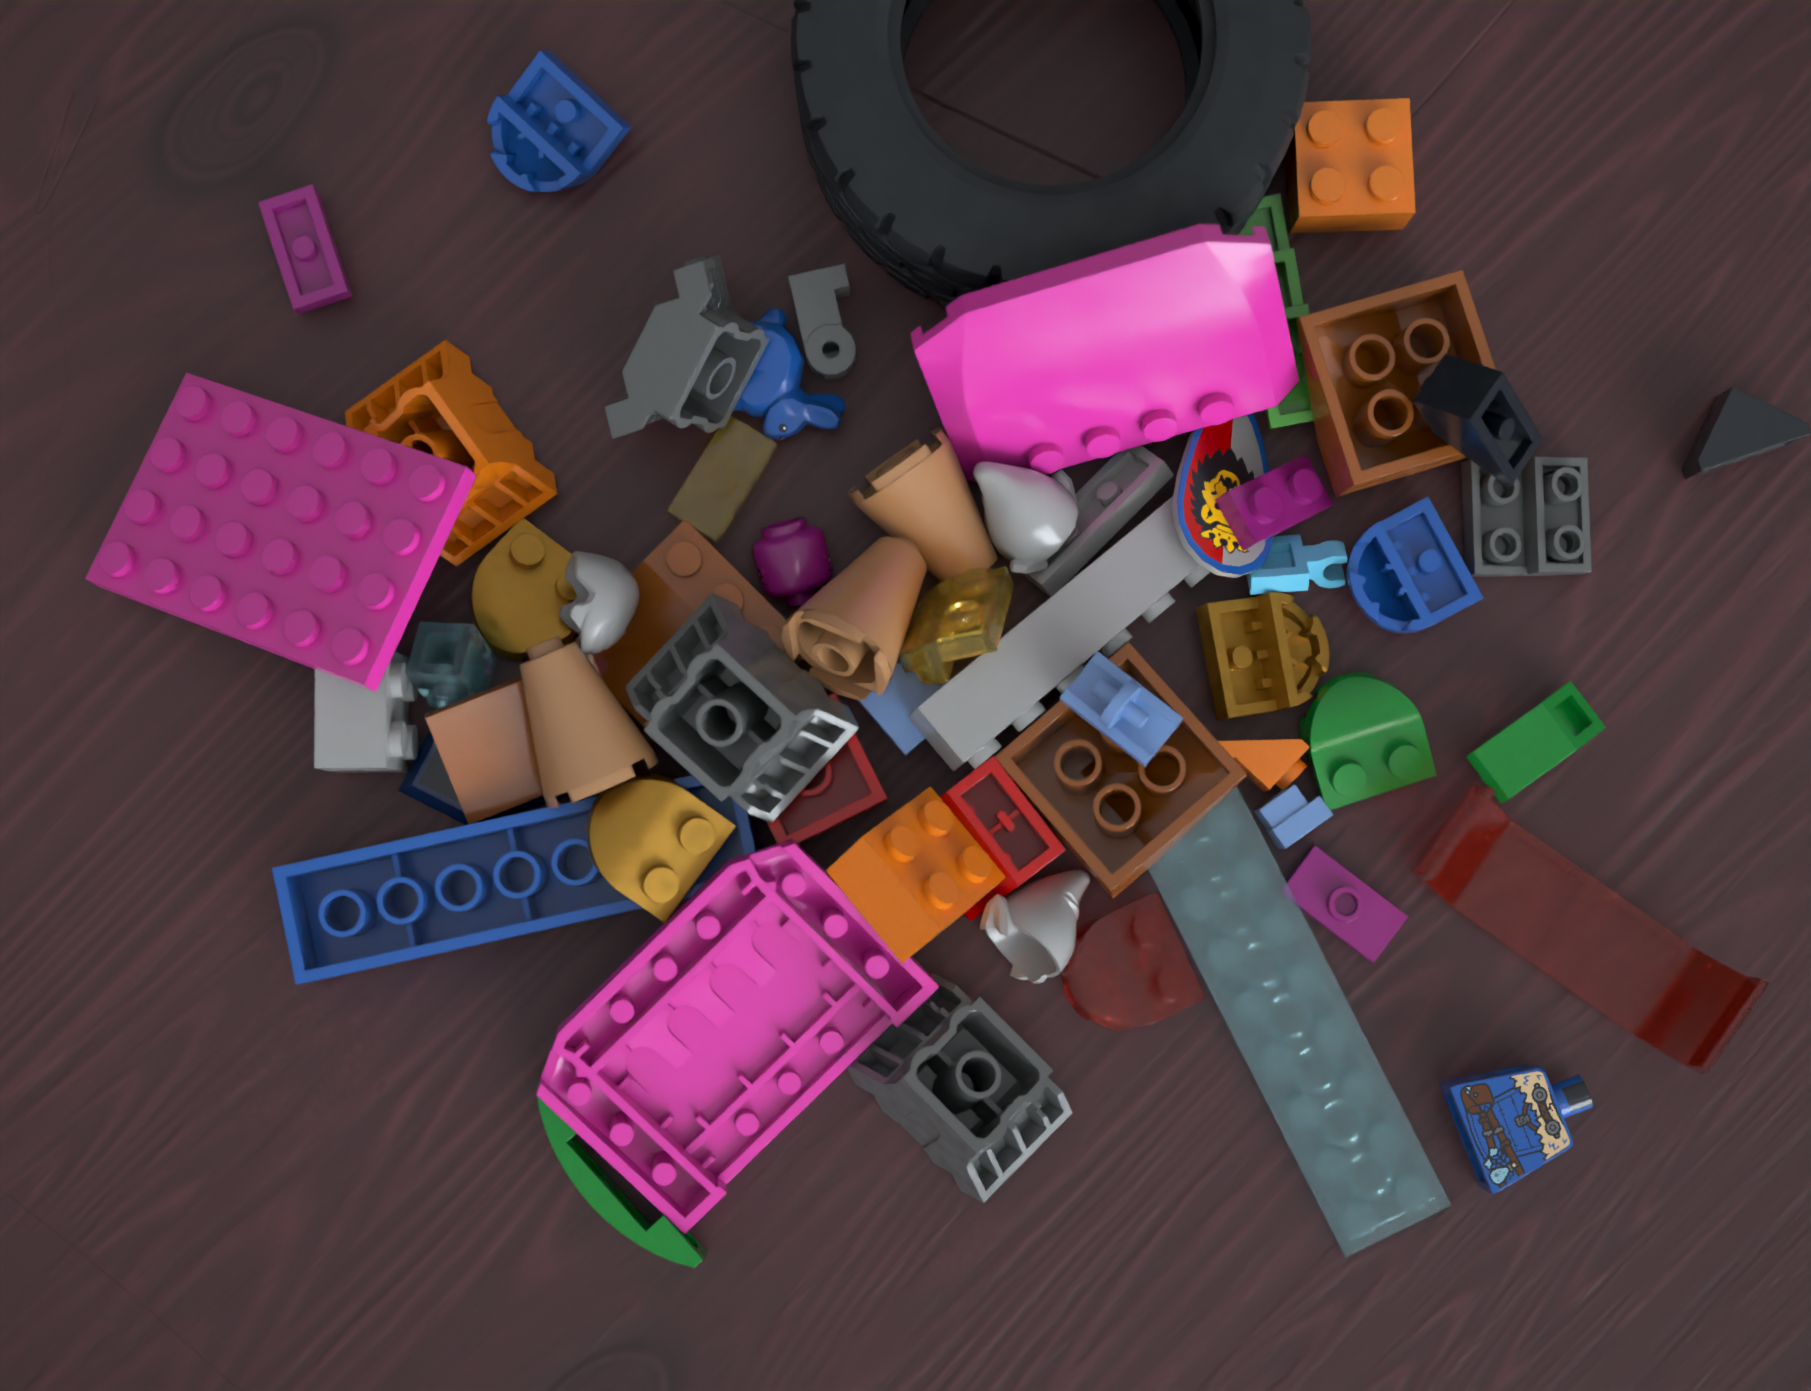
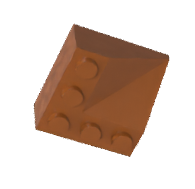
[1296,270,1496,498]
[573,519,802,728]
[995,642,1247,899]

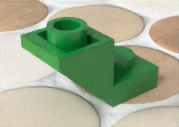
[1466,681,1606,804]

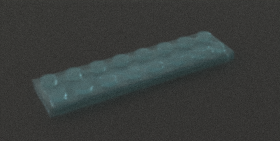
[1148,786,1451,1257]

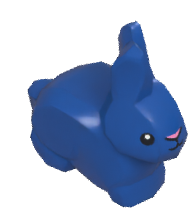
[733,308,846,440]

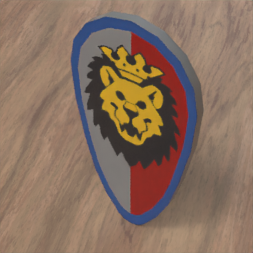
[1172,413,1274,578]

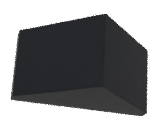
[1681,387,1811,480]

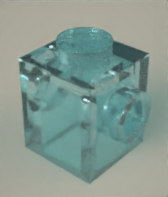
[405,622,497,709]

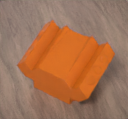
[345,339,558,567]

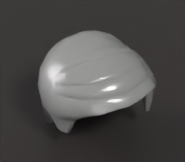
[559,551,640,655]

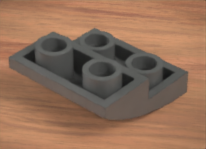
[1461,457,1592,577]

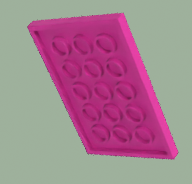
[85,373,477,692]

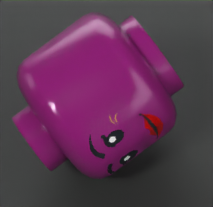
[751,517,834,606]

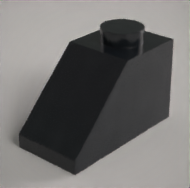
[1413,354,1543,486]

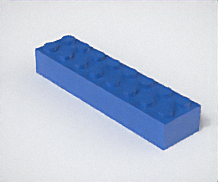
[272,775,759,985]

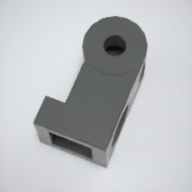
[788,263,856,382]

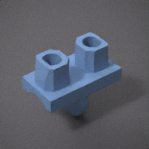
[1059,651,1183,767]

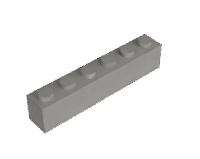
[908,497,1210,772]

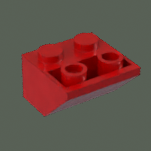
[940,756,1066,921]

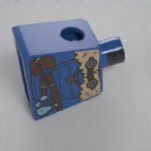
[1438,1064,1593,1194]

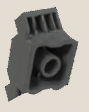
[605,254,770,439]
[625,593,859,823]
[847,974,1072,1203]

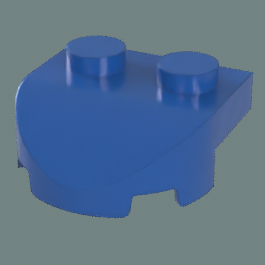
[487,50,632,192]
[1346,497,1484,634]

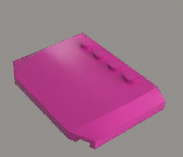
[910,224,1299,482]
[536,839,939,1234]

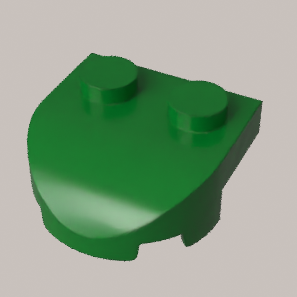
[1299,672,1437,810]

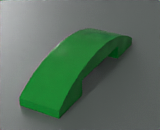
[536,1090,708,1268]

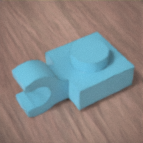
[1246,534,1347,595]

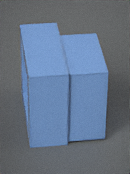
[1253,784,1333,850]

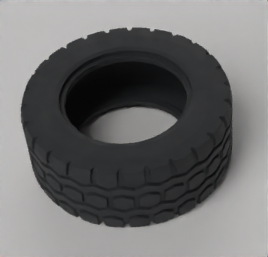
[791,0,1312,309]

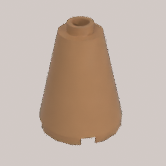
[847,427,998,594]
[781,537,927,700]
[520,635,659,809]

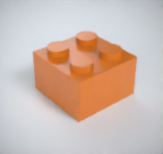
[1285,98,1416,234]
[826,786,1006,964]

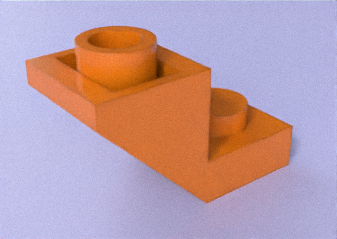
[1218,739,1310,793]

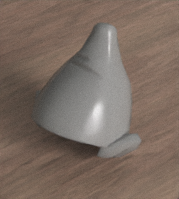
[973,461,1078,574]
[980,869,1090,984]

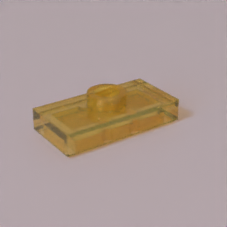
[667,415,778,543]

